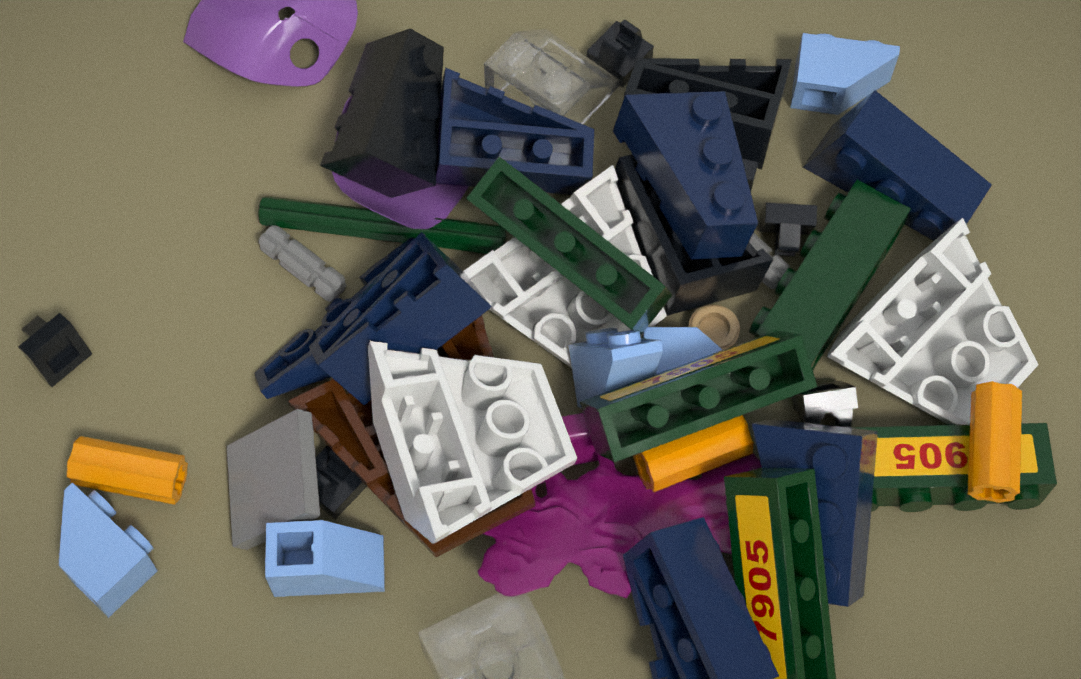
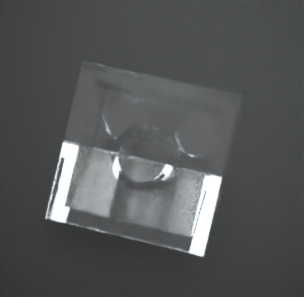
[484,29,621,124]
[418,593,565,679]

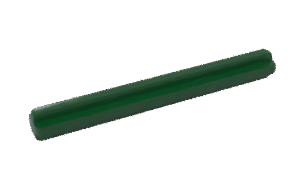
[258,196,507,254]

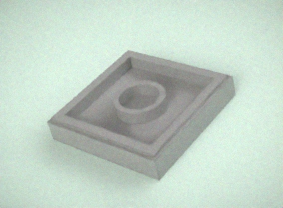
[227,409,320,550]

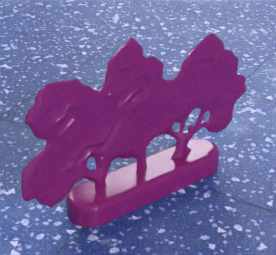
[478,413,762,598]

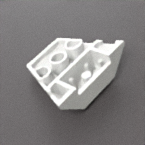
[463,165,667,368]
[827,218,1039,425]
[368,341,577,544]

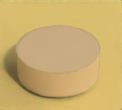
[688,305,740,350]

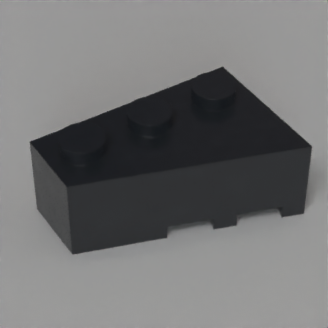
[320,28,444,198]
[624,58,792,169]
[615,154,773,316]

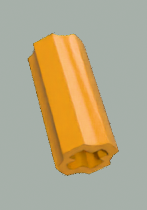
[968,381,1022,503]
[633,415,754,492]
[67,436,188,505]

